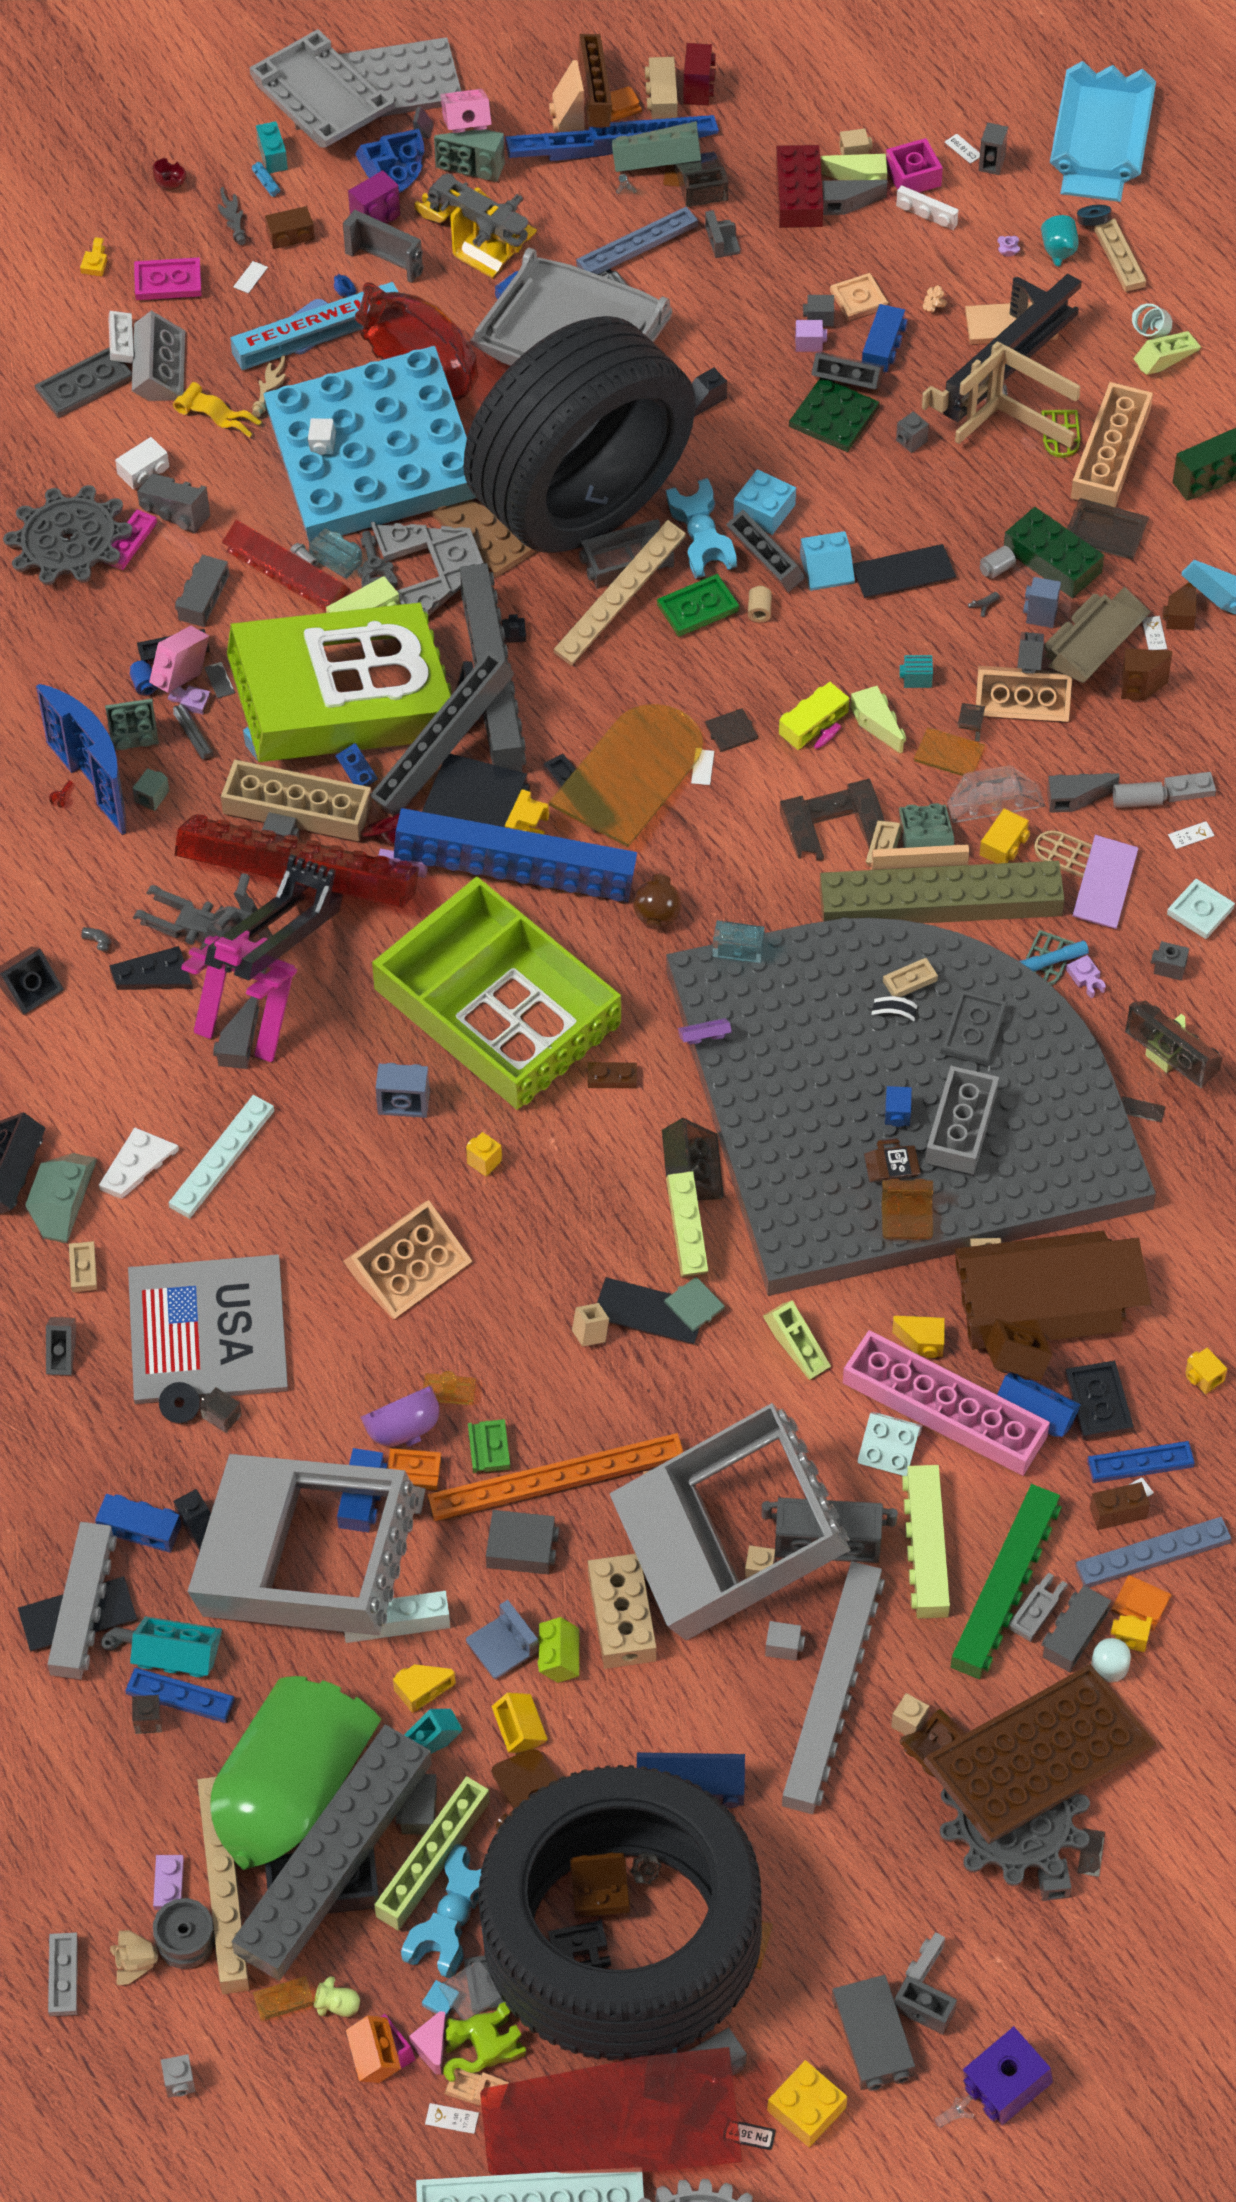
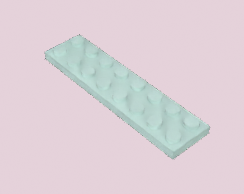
[416,2167,644,2202]

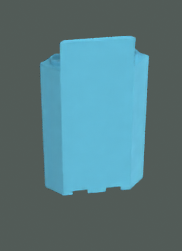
[1050,61,1156,202]

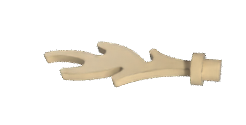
[252,355,286,417]

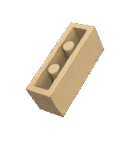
[645,57,677,119]

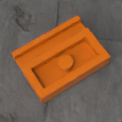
[387,1448,442,1490]

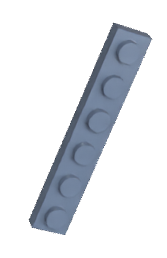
[576,207,698,274]
[1075,1517,1232,1588]

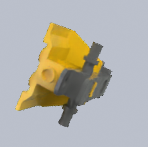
[414,173,537,279]

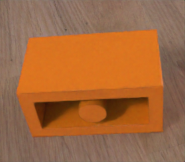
[346,2015,401,2083]

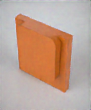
[610,86,642,122]
[1111,1575,1172,1630]

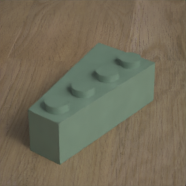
[612,121,701,172]

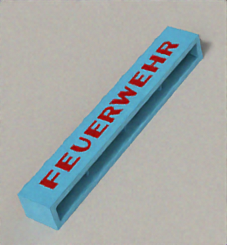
[230,282,404,370]

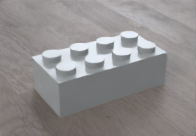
[925,1066,999,1175]

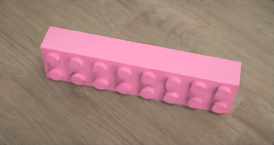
[843,1330,1050,1476]

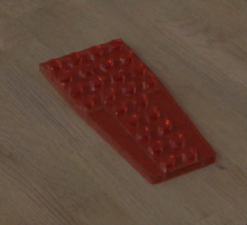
[480,2047,743,2175]

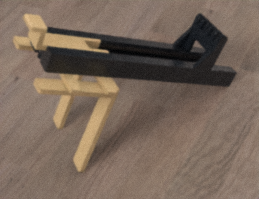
[922,273,1082,448]

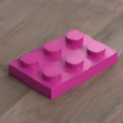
[134,257,202,300]

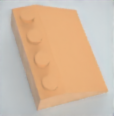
[343,1200,472,1319]

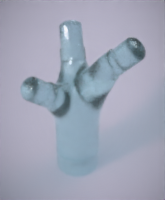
[616,174,637,194]

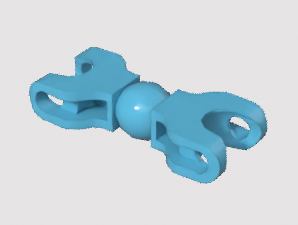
[666,478,738,579]
[401,1844,481,1978]

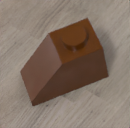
[1162,582,1196,631]

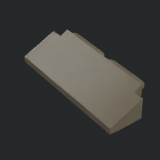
[1044,586,1151,683]

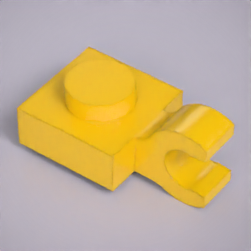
[80,237,108,277]

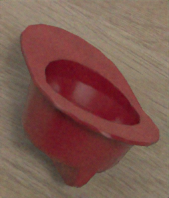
[361,809,412,845]

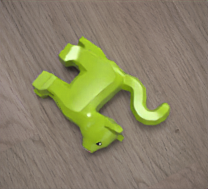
[444,2002,526,2082]

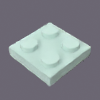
[1167,879,1235,939]

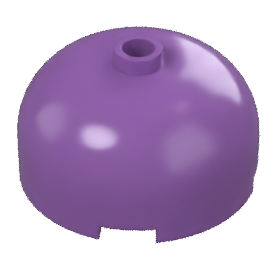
[360,1386,439,1447]

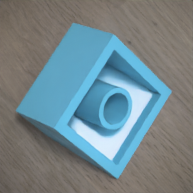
[800,531,855,591]

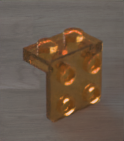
[881,1179,933,1240]

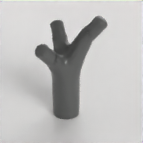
[968,592,1000,617]

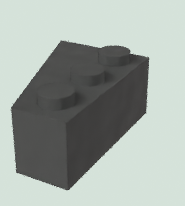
[137,474,210,534]

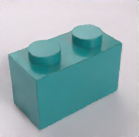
[256,121,288,174]

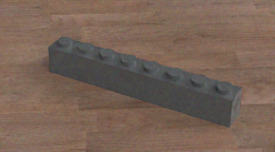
[369,650,515,816]

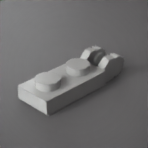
[1008,1573,1068,1642]

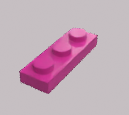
[103,509,157,570]

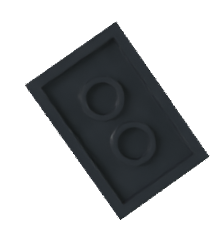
[1065,1360,1134,1440]

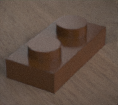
[588,1062,637,1089]

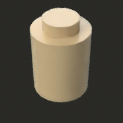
[748,586,772,622]

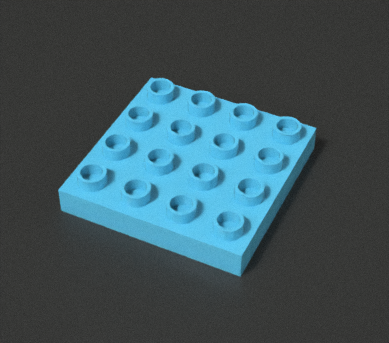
[263,346,476,544]

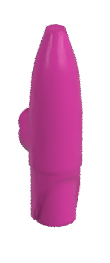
[814,723,841,749]

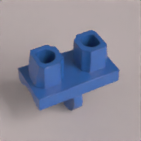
[335,743,378,786]

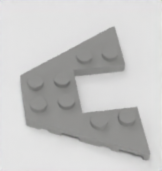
[371,522,484,616]

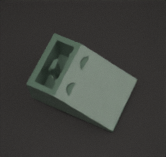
[434,129,505,182]
[105,699,159,750]
[899,803,954,848]

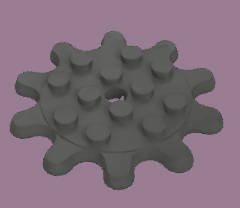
[3,485,133,586]
[939,1789,1090,1887]

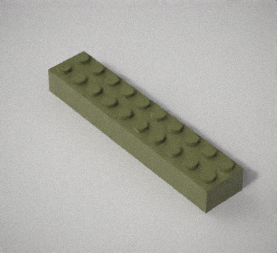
[819,861,1064,923]

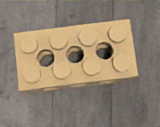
[588,1554,656,1669]

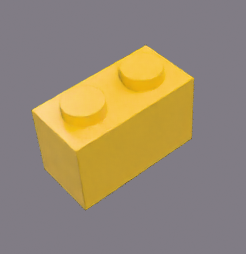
[979,809,1030,864]

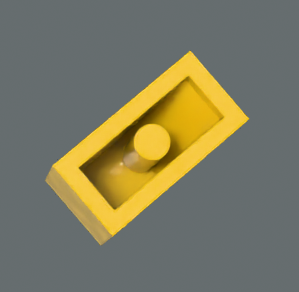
[892,1316,945,1358]
[393,1664,456,1713]

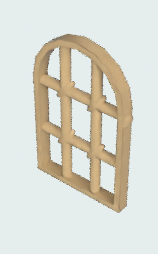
[1034,830,1092,878]

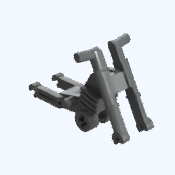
[133,873,273,974]

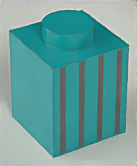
[899,655,933,688]

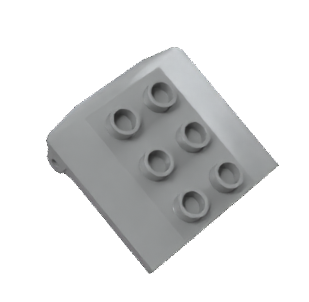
[470,247,672,365]

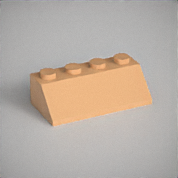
[975,666,1072,722]

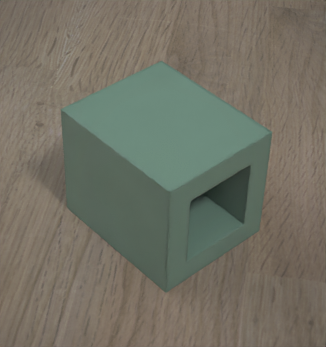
[132,768,170,811]

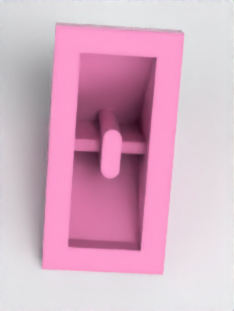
[409,2011,446,2075]

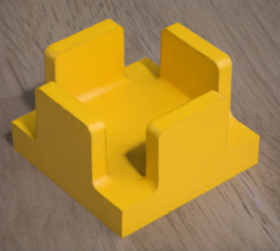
[505,790,549,835]

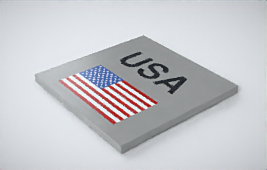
[128,1255,288,1404]

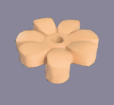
[923,285,947,313]

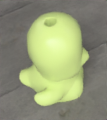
[314,1976,360,2017]

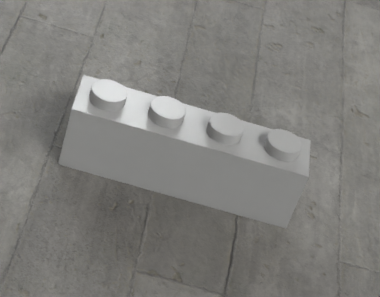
[132,310,185,401]

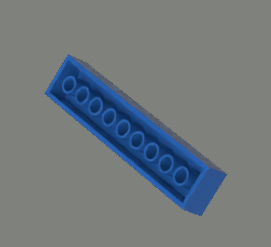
[394,808,637,902]

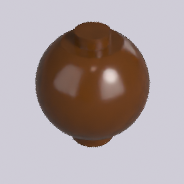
[633,874,681,930]

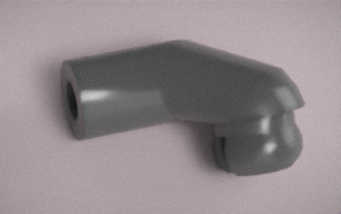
[81,927,112,952]
[101,1627,134,1650]

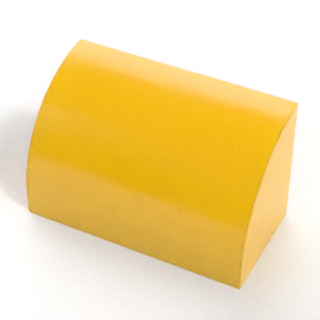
[491,1692,548,1753]

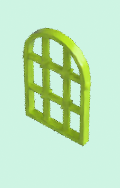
[1041,410,1081,458]

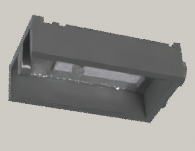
[578,519,674,589]

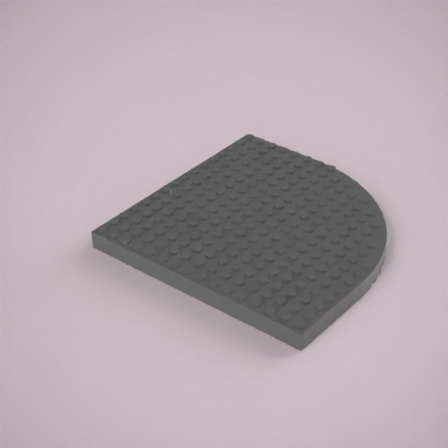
[666,918,1156,1296]

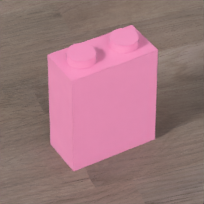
[149,626,209,693]

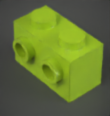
[538,1617,579,1683]

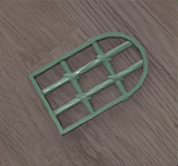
[1026,930,1075,986]

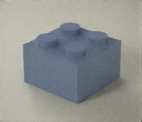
[375,1063,430,1118]

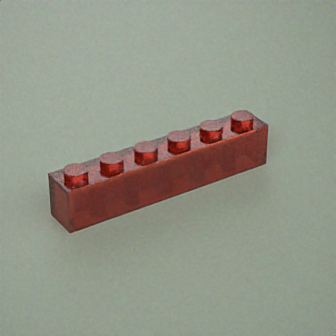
[222,519,351,612]

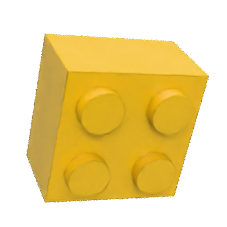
[767,2060,847,2148]

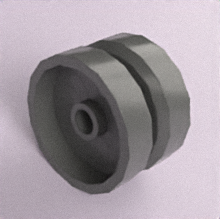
[153,1898,216,1969]

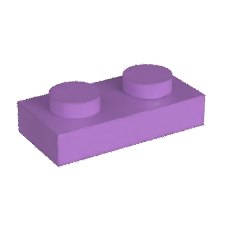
[678,1018,731,1044]

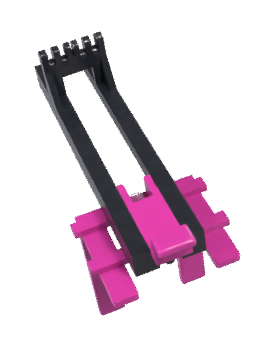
[181,854,343,1062]

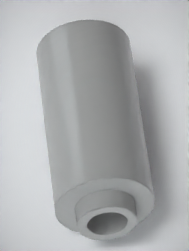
[1113,782,1167,808]

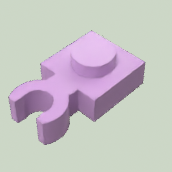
[1066,955,1106,998]

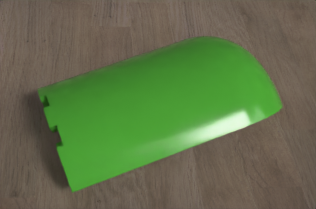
[210,1676,381,1870]

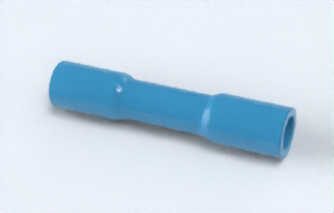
[1019,940,1089,972]

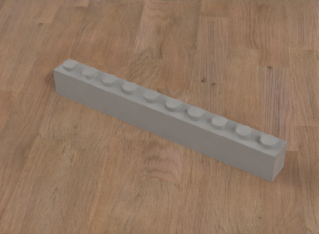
[782,1561,885,1814]

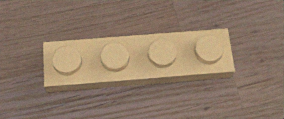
[1094,219,1146,292]

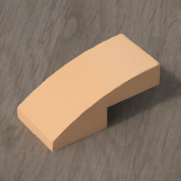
[444,2068,509,2109]

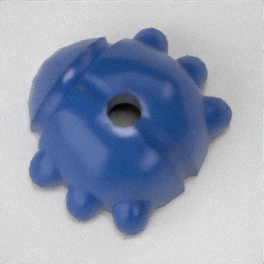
[334,274,357,297]

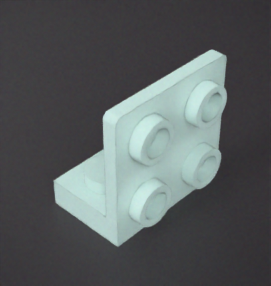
[858,1412,923,1476]

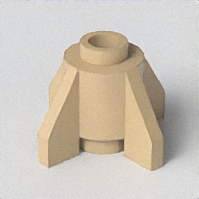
[110,1930,158,1985]

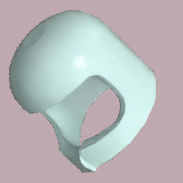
[1132,304,1173,339]
[1091,1638,1131,1683]

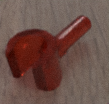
[49,780,73,808]

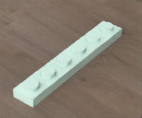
[168,1095,274,1219]

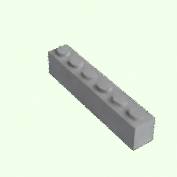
[47,1522,117,1679]

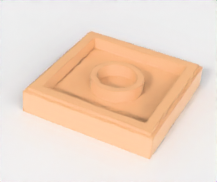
[830,273,888,321]

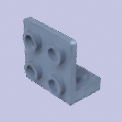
[466,1600,538,1679]

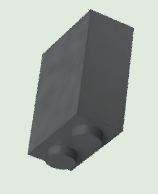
[486,1510,560,1575]

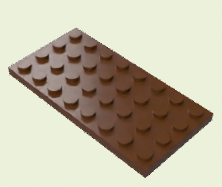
[923,1664,1156,1844]

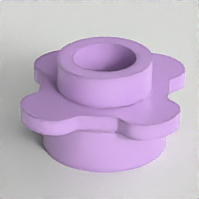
[997,236,1020,257]

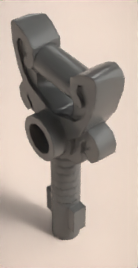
[357,531,398,589]

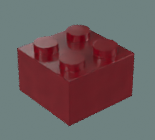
[683,43,716,106]

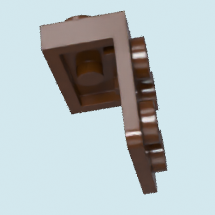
[899,1709,966,1777]
[570,1853,630,1918]

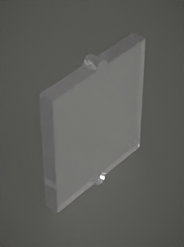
[439,1960,501,2020]

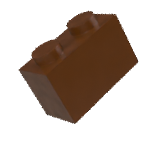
[265,206,315,249]
[1090,1482,1150,1530]

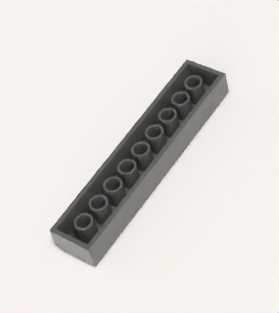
[460,563,526,772]
[231,1724,432,1981]

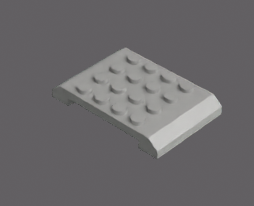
[250,29,395,147]

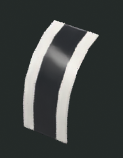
[871,996,917,1022]

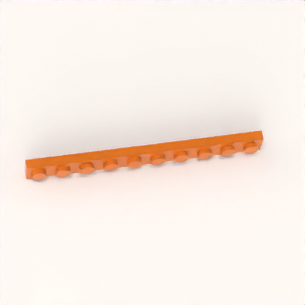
[427,1433,683,1521]

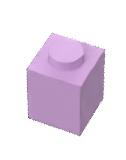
[795,320,827,352]

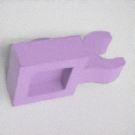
[168,685,211,715]

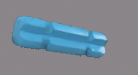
[251,162,280,197]

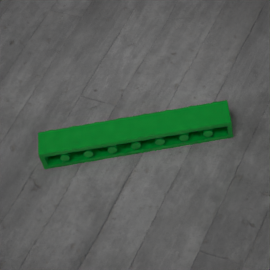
[950,1484,1062,1680]

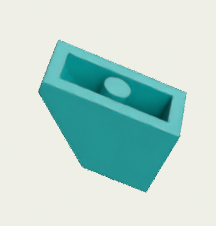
[404,1709,463,1754]

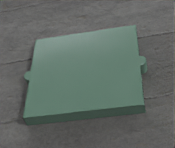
[664,1277,725,1332]

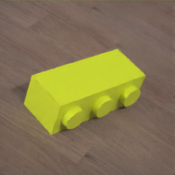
[779,682,849,750]

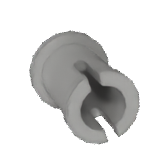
[289,543,318,571]

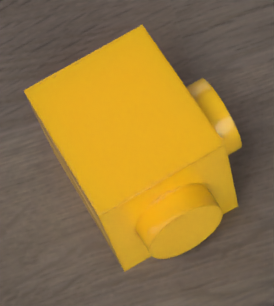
[466,1132,502,1177]
[1185,1348,1227,1395]

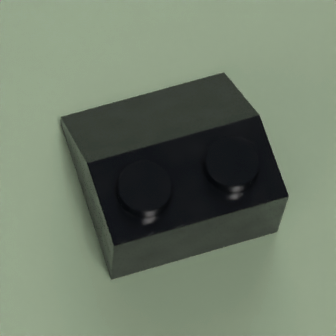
[0,946,64,1015]

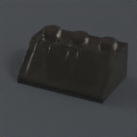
[662,1118,724,1201]

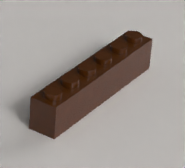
[578,34,612,128]

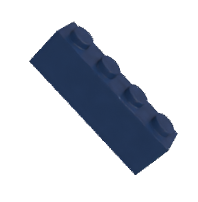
[637,1752,745,1808]

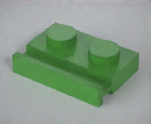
[468,1419,510,1473]

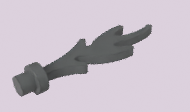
[218,187,247,245]

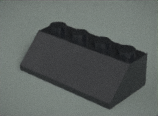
[0,1112,46,1214]

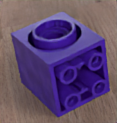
[963,2026,1053,2126]

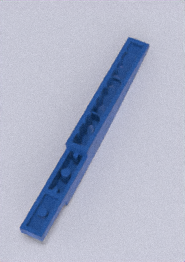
[504,115,719,161]

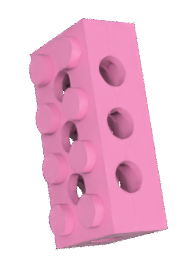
[440,89,492,133]

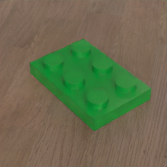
[657,574,739,637]

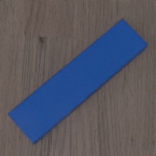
[1087,1441,1195,1483]
[125,1668,235,1723]

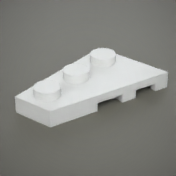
[99,1128,179,1199]

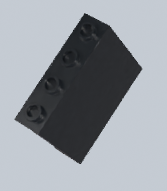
[422,753,531,827]

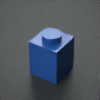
[885,1086,912,1127]

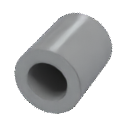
[980,546,1016,579]

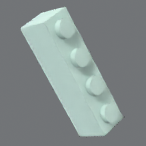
[344,1591,450,1643]

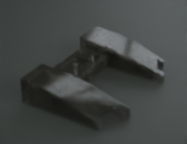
[780,778,885,861]

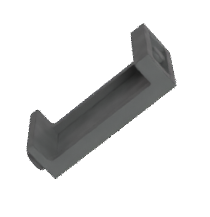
[343,210,424,283]
[831,1975,915,2091]

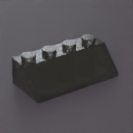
[1125,1001,1223,1088]

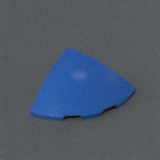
[355,129,424,193]

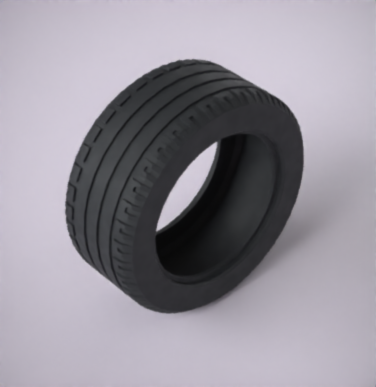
[463,316,695,553]
[478,1765,762,2061]

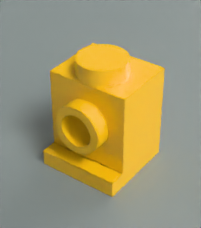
[1111,1615,1152,1652]

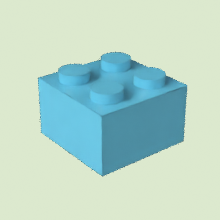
[733,469,796,535]

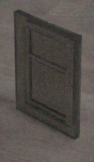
[1067,498,1149,560]

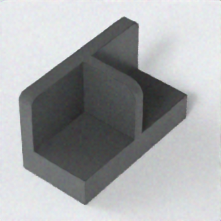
[705,210,740,258]

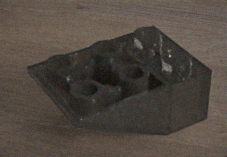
[673,151,729,207]

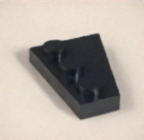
[109,946,193,990]

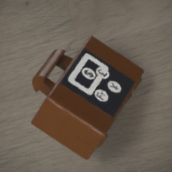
[864,1138,920,1183]

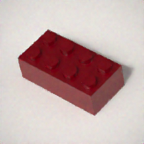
[776,145,823,228]

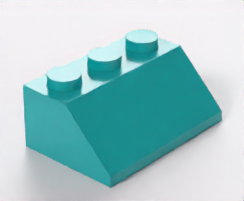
[130,1616,222,1677]

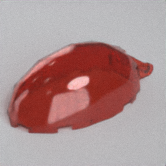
[354,282,478,400]

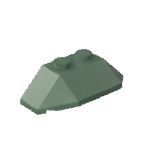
[25,1153,97,1244]

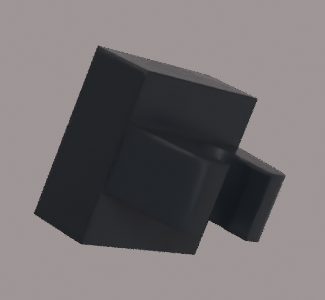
[502,614,526,643]

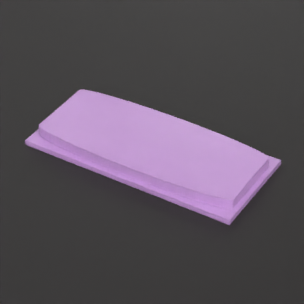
[1072,835,1138,929]

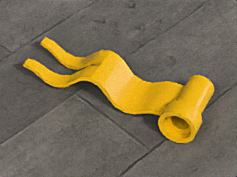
[173,382,262,438]

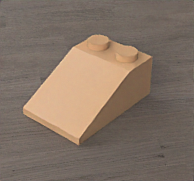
[549,60,584,132]

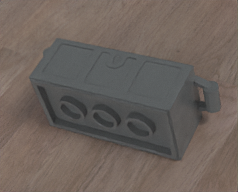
[761,1497,898,1563]

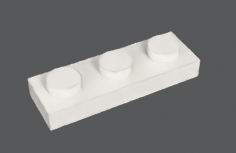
[896,185,959,230]
[108,311,134,363]

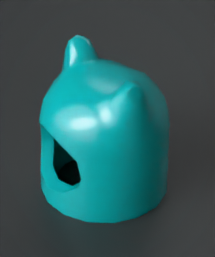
[1041,215,1079,267]

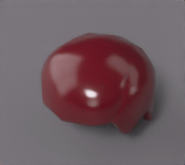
[153,158,186,189]

